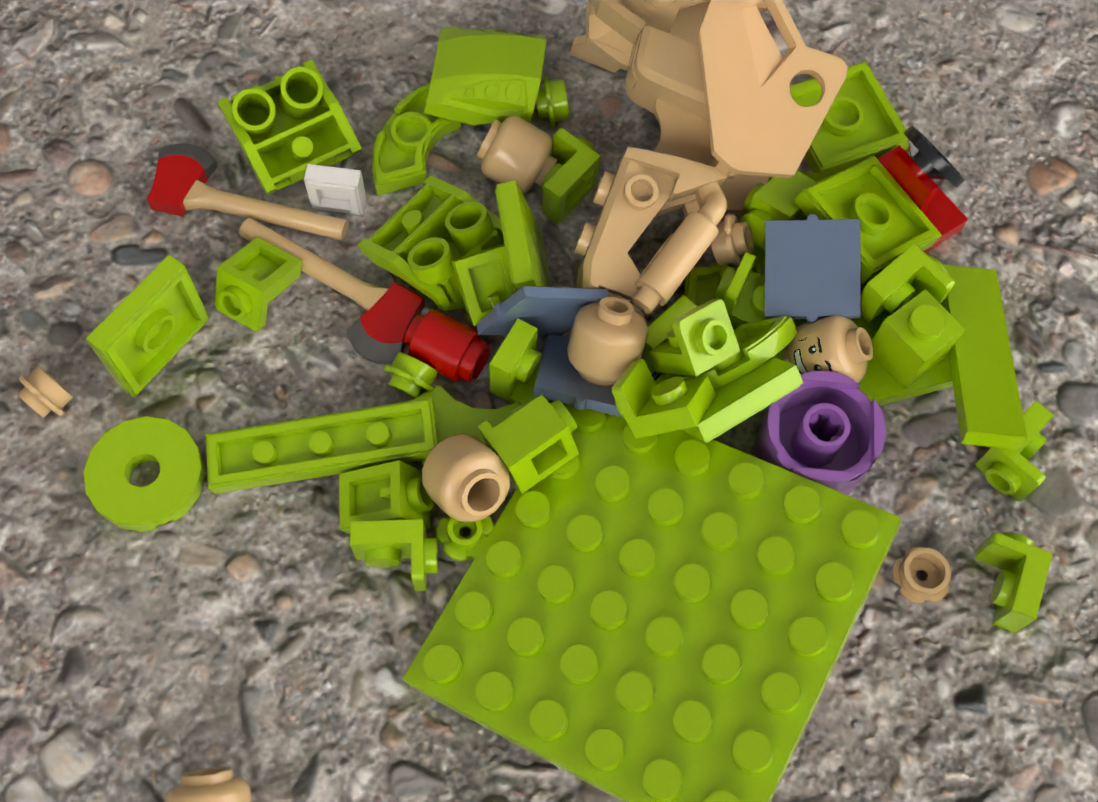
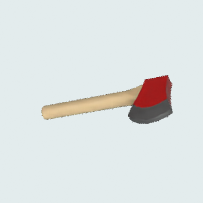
[147,143,348,241]
[239,218,425,365]

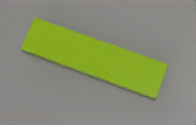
[941,264,1027,450]
[205,397,440,494]

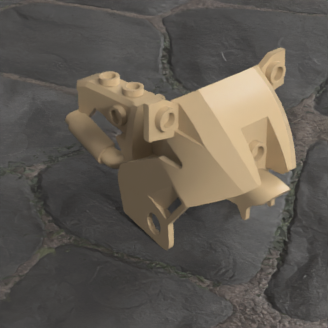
[569,0,847,319]

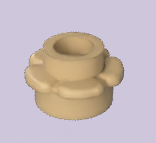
[711,214,754,267]
[17,366,73,418]
[892,547,951,604]

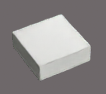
[304,164,367,215]

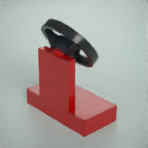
[877,125,968,253]

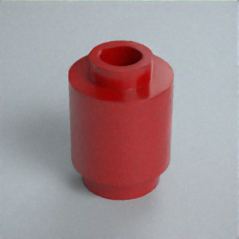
[404,309,492,383]

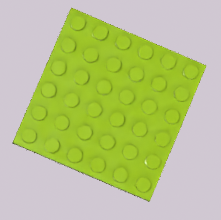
[402,404,901,802]

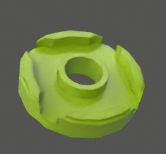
[83,416,206,532]

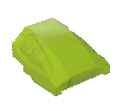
[424,26,547,126]
[217,59,362,195]
[357,175,504,311]

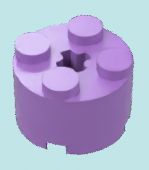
[755,371,886,495]

